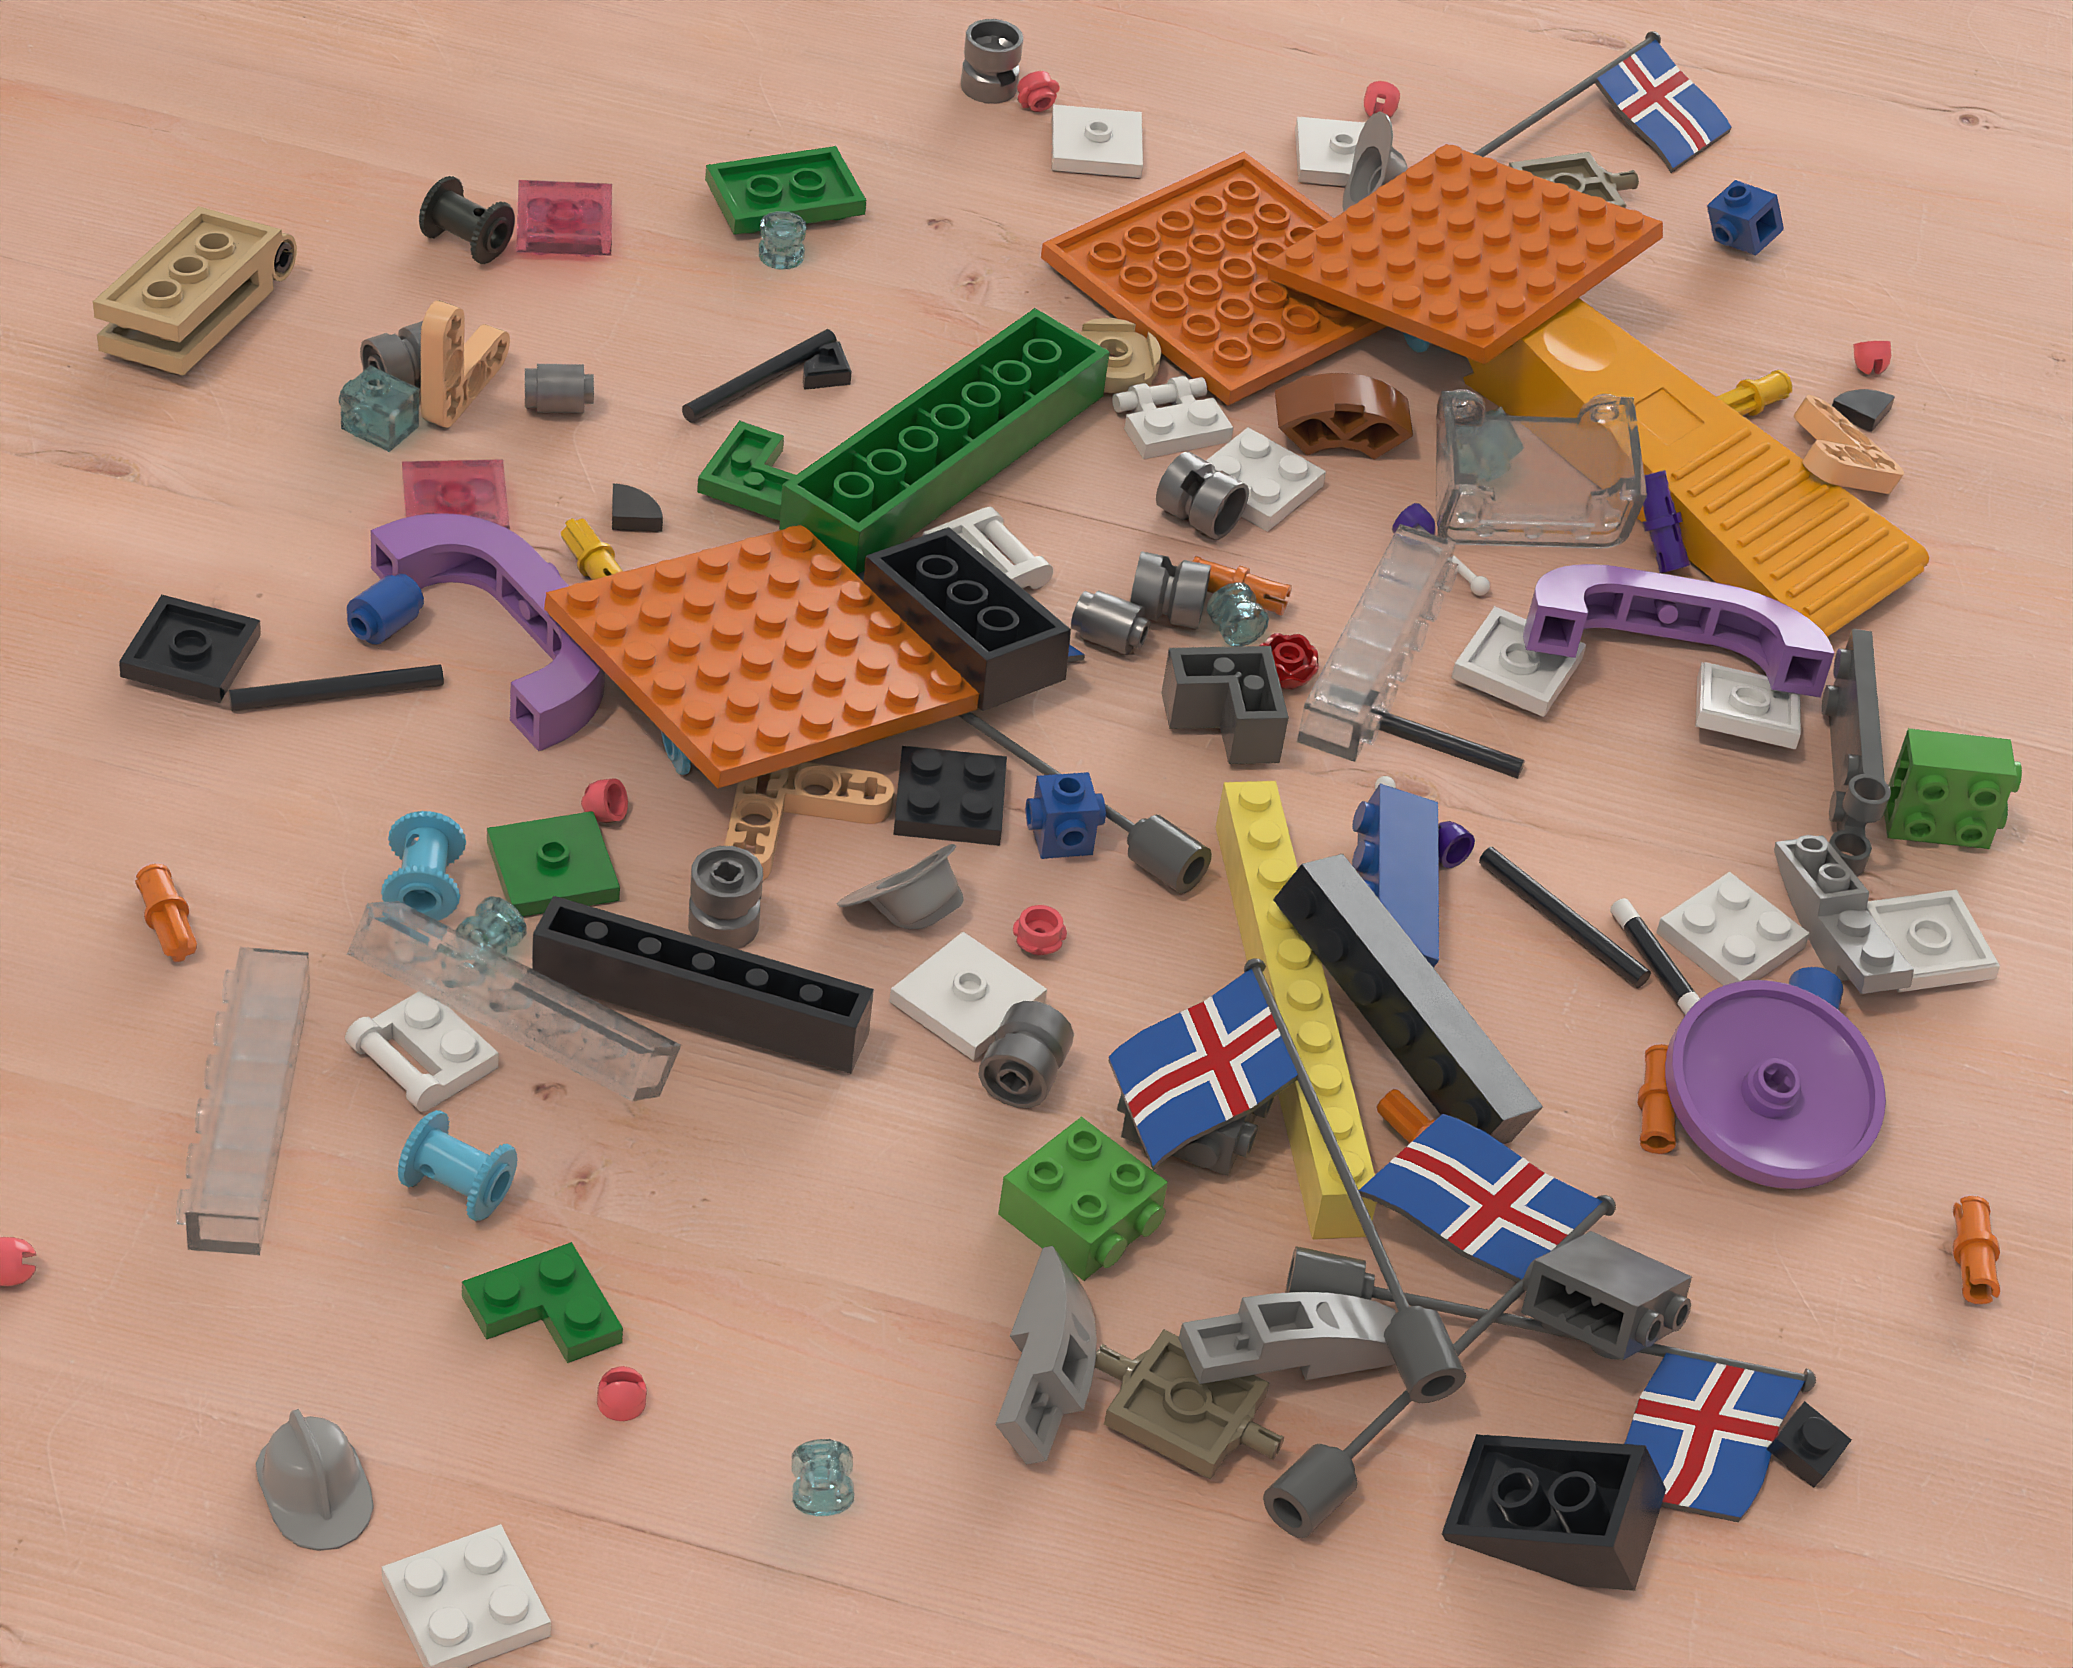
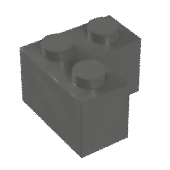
[1161,646,1289,764]

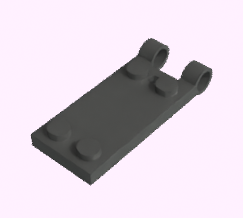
[1821,629,1891,876]

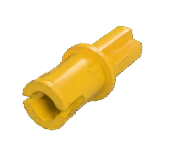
[1716,369,1793,416]
[561,518,623,580]

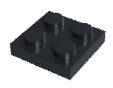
[119,594,261,703]
[893,746,1007,846]

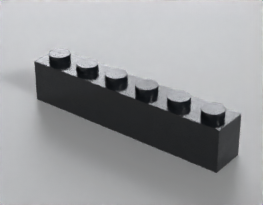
[1273,854,1543,1144]
[532,896,874,1074]

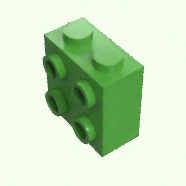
[1884,728,2022,849]
[998,1116,1168,1281]

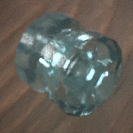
[758,211,807,269]
[1207,582,1269,647]
[455,896,527,968]
[791,1439,854,1516]

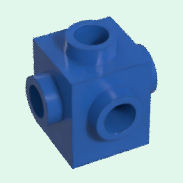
[1707,180,1784,256]
[1025,772,1106,859]

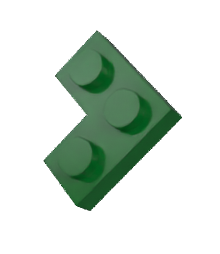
[697,420,795,521]
[462,1242,623,1363]

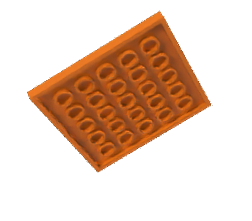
[1267,144,1663,364]
[1041,151,1388,406]
[544,525,979,789]

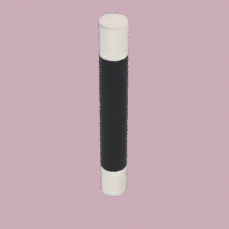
[1610,898,1700,1015]

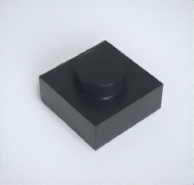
[1767,1401,1852,1488]

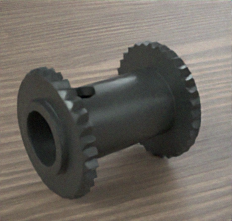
[419,176,515,264]

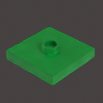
[487,811,620,918]

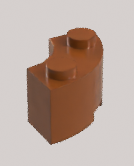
[1275,373,1413,460]

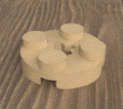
[1079,318,1161,393]

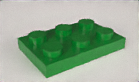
[705,146,867,235]

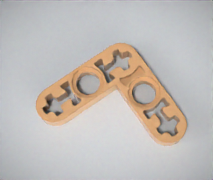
[421,300,510,428]
[1794,395,1904,494]
[724,762,894,881]

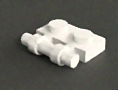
[1112,376,1233,459]

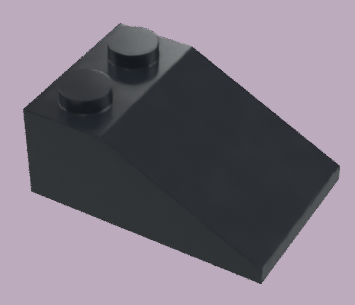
[1442,1434,1666,1591]

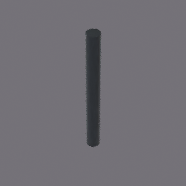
[682,329,837,423]
[229,664,444,711]
[1324,693,1525,779]
[1479,847,1651,988]

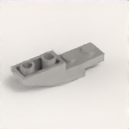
[1774,835,1914,994]
[995,1246,1097,1465]
[1178,1292,1396,1384]

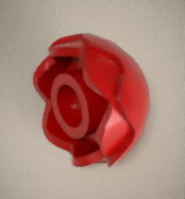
[1259,633,1320,689]

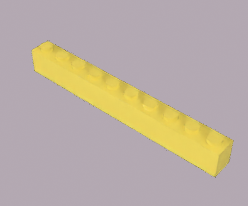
[1215,781,1377,1239]

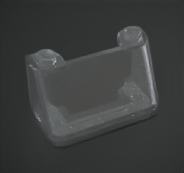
[1436,389,1647,549]

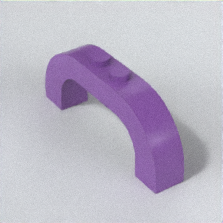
[371,513,605,751]
[1523,564,1835,698]

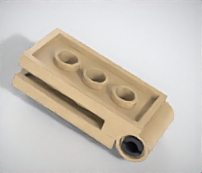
[92,206,297,376]

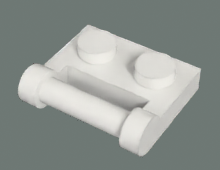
[923,507,1053,589]
[345,987,499,1112]

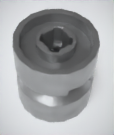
[961,19,1023,104]
[360,321,423,401]
[1156,451,1249,540]
[1130,551,1211,629]
[688,846,763,949]
[978,1001,1074,1108]

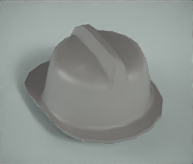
[1342,112,1408,211]
[837,844,964,929]
[256,1409,373,1551]

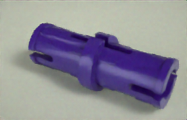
[1634,470,1691,573]

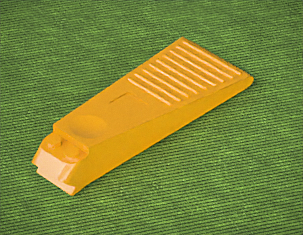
[1463,298,1929,637]

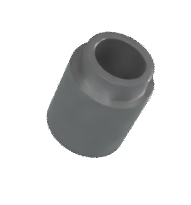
[525,364,594,413]
[1071,591,1150,655]

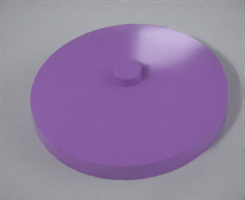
[1665,980,1886,1189]

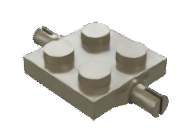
[1509,152,1639,208]
[1094,1329,1284,1479]

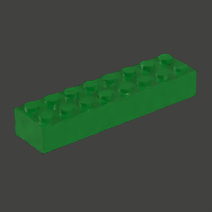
[779,308,1110,575]

